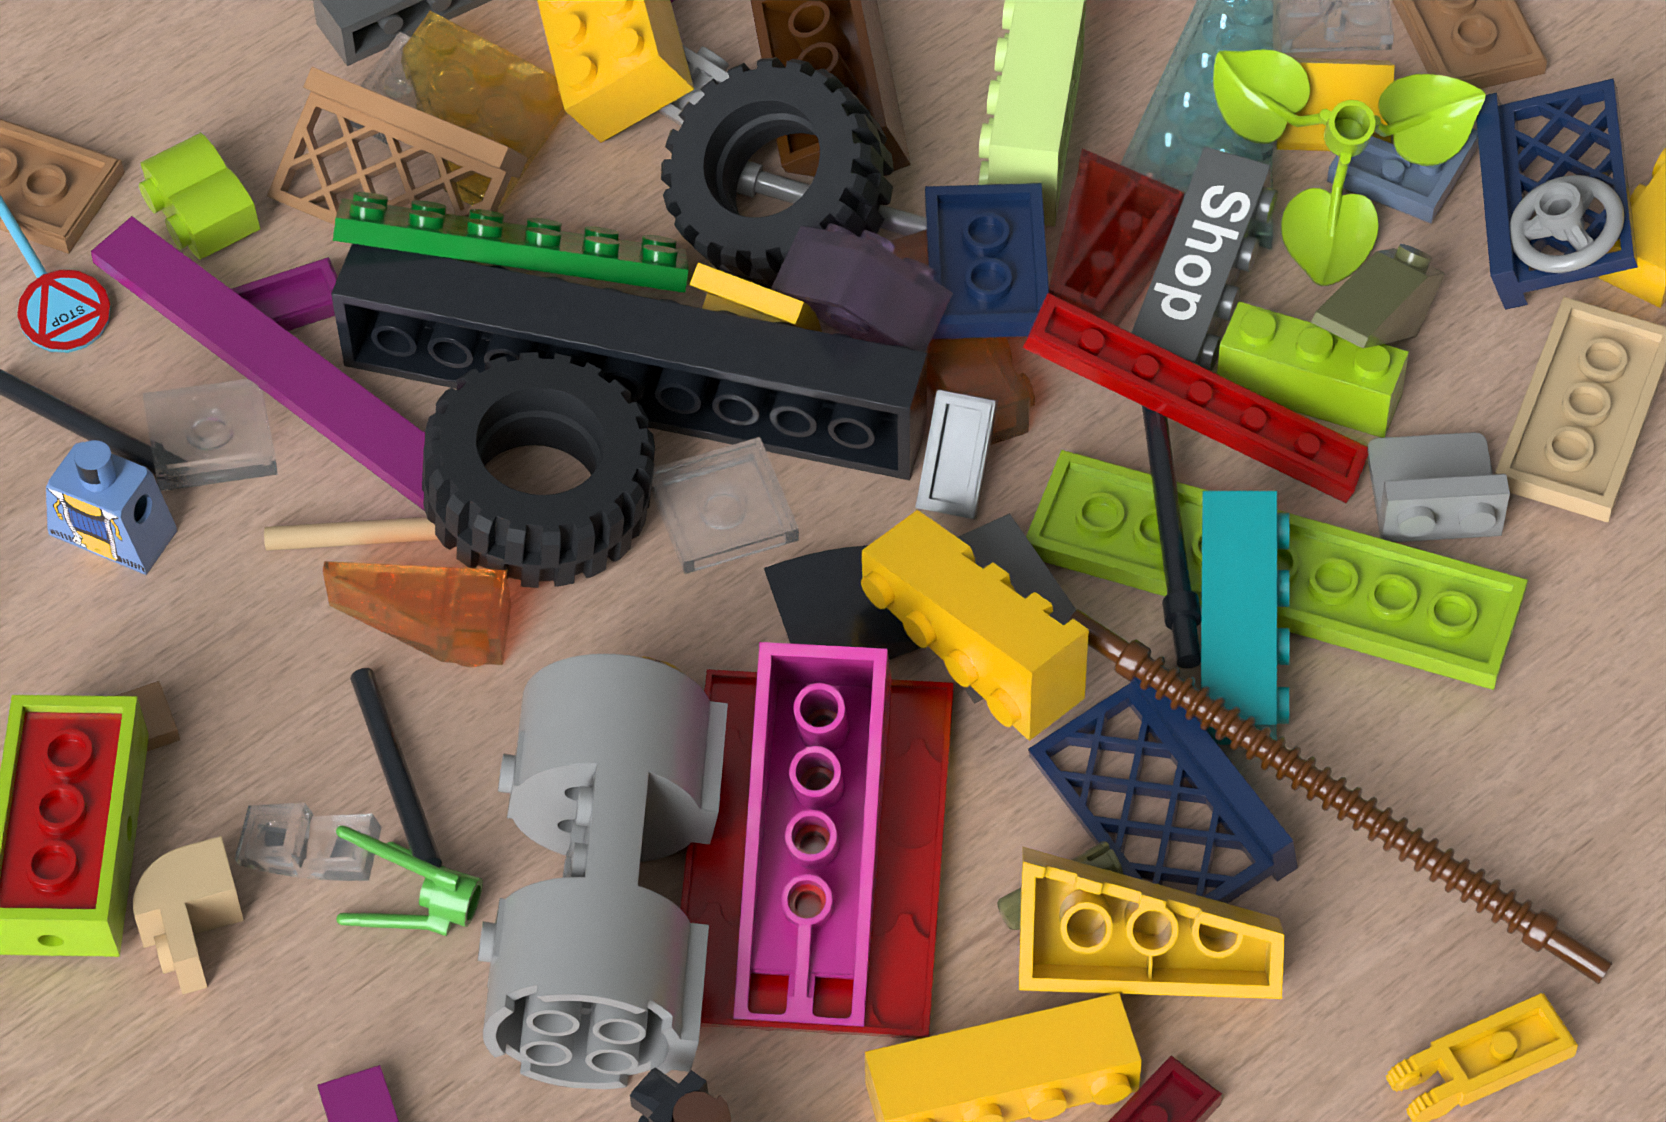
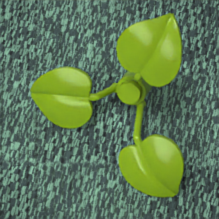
[1213,49,1486,286]

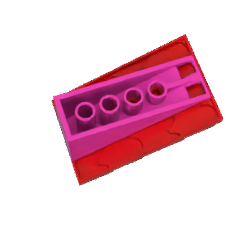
[680,642,954,1039]

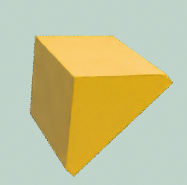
[1276,58,1395,151]

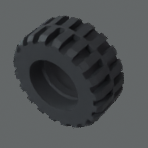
[661,57,894,291]
[422,352,655,588]

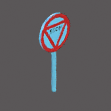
[0,196,111,353]

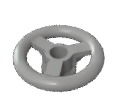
[1510,175,1624,273]

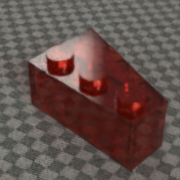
[1049,148,1184,326]

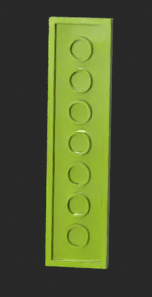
[1026,450,1528,690]

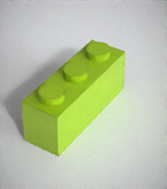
[1217,301,1409,438]

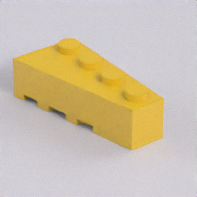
[861,509,1089,741]
[1018,846,1284,999]

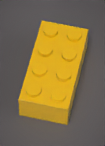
[537,0,694,143]

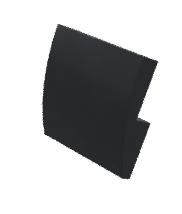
[764,545,921,660]

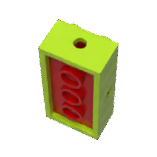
[0,695,149,957]

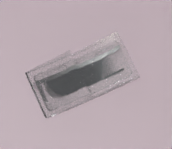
[234,803,382,881]

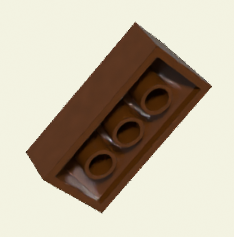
[750,0,911,177]

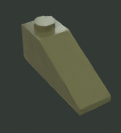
[1311,244,1445,349]

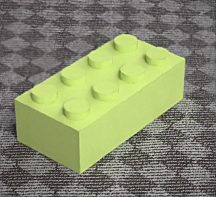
[978,0,1087,227]

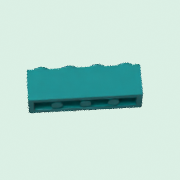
[1201,491,1289,745]

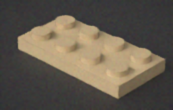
[1495,296,1666,523]

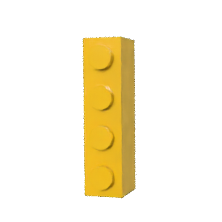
[864,993,1142,1122]

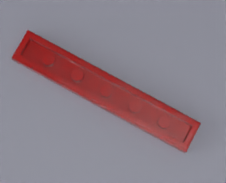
[1023,293,1368,503]

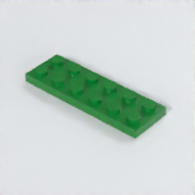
[332,192,689,293]

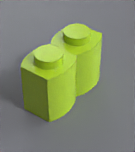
[139,132,260,260]

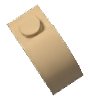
[133,836,244,995]

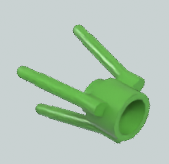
[336,825,483,936]

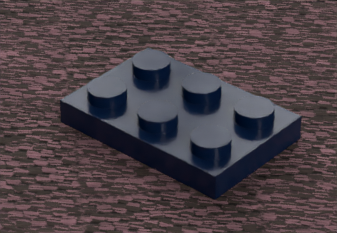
[925,183,1049,339]

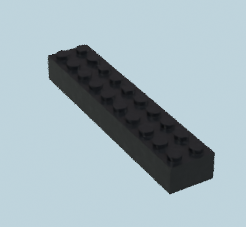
[331,244,927,481]

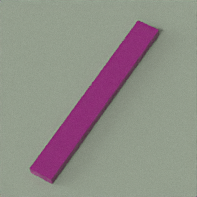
[91,216,425,511]

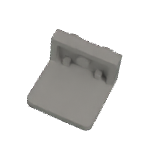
[1367,432,1510,542]

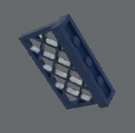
[1476,78,1638,310]
[1028,678,1298,904]

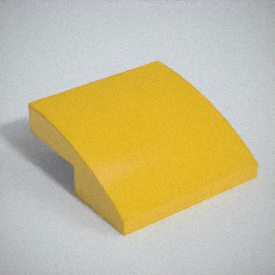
[689,263,822,332]

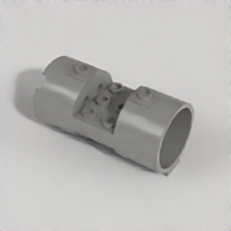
[478,654,728,1089]

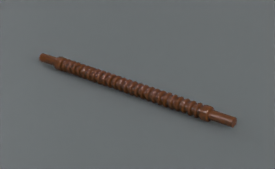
[1067,609,1613,984]

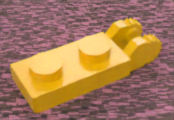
[1386,993,1578,1122]

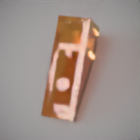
[323,561,511,667]

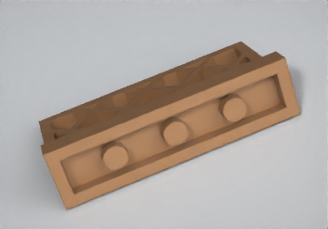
[267,67,527,264]

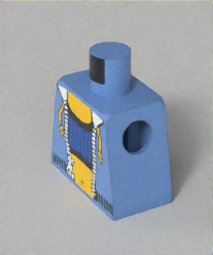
[46,440,177,575]

